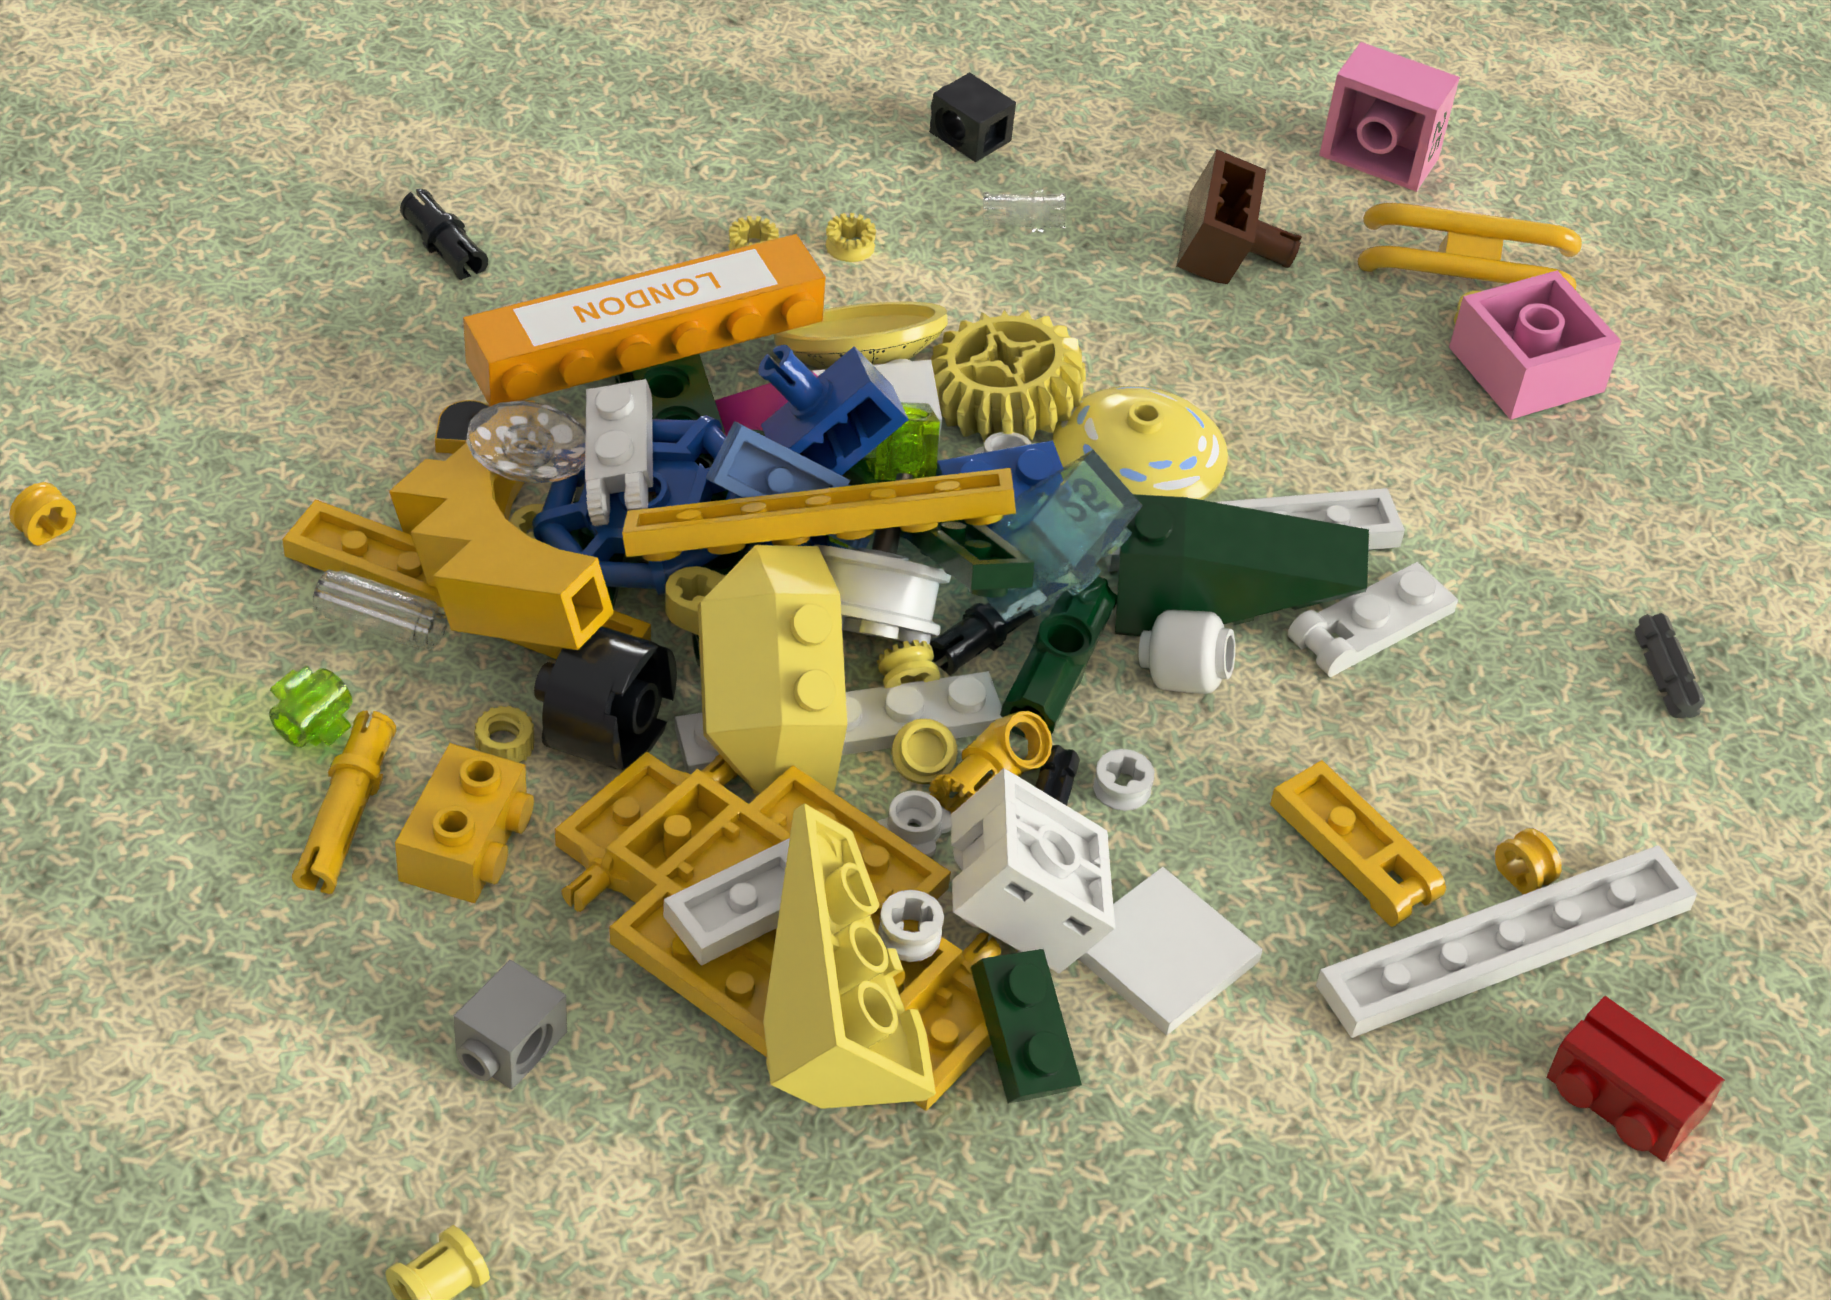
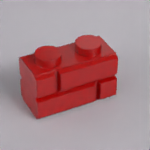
[1546,996,1725,1162]

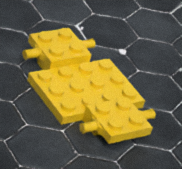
[555,752,1001,1111]

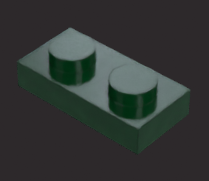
[970,949,1082,1104]

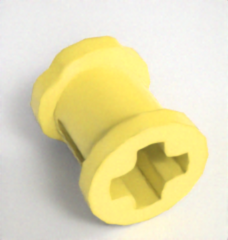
[385,1225,490,1300]

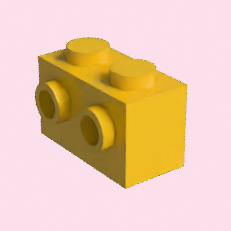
[395,743,534,903]

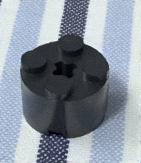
[534,626,677,770]

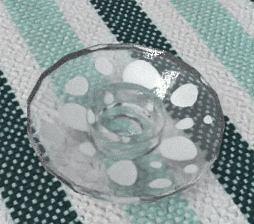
[466,401,586,484]

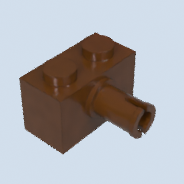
[1176,149,1302,285]

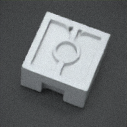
[951,768,1115,974]

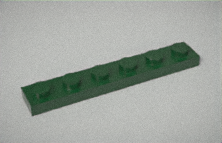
[842,456,1035,598]

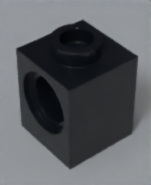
[929,72,1016,162]

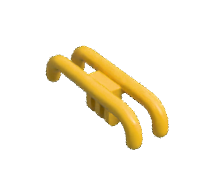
[1358,203,1582,290]

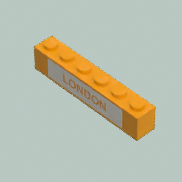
[463,234,826,408]

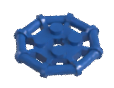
[532,415,743,595]

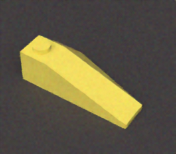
[763,803,936,1109]

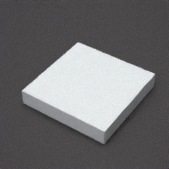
[1078,867,1263,1036]

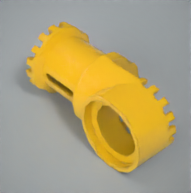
[929,711,1052,814]

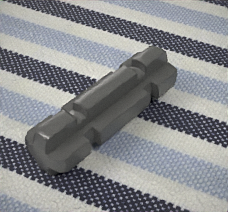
[1634,613,1705,718]

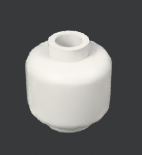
[1139,610,1235,694]

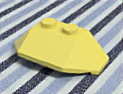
[698,545,847,796]

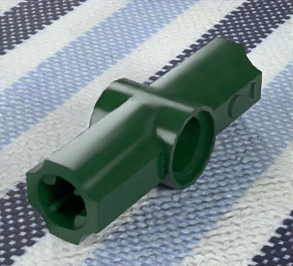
[1000,571,1117,737]

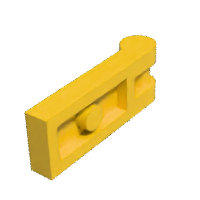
[1270,760,1446,927]

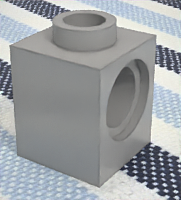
[453,960,567,1090]

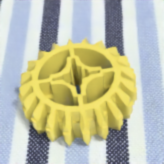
[931,309,1086,442]

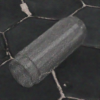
[313,569,448,651]

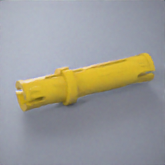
[292,710,397,894]

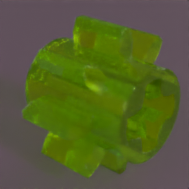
[269,665,352,748]

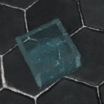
[984,450,1143,623]

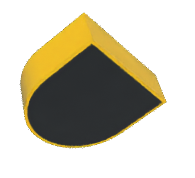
[435,400,498,454]

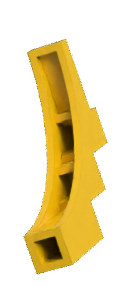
[389,400,614,650]

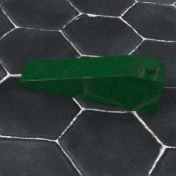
[1115,494,1369,636]

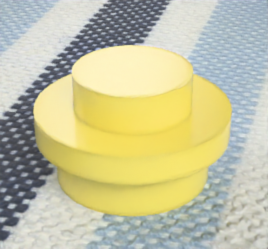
[891,719,958,784]

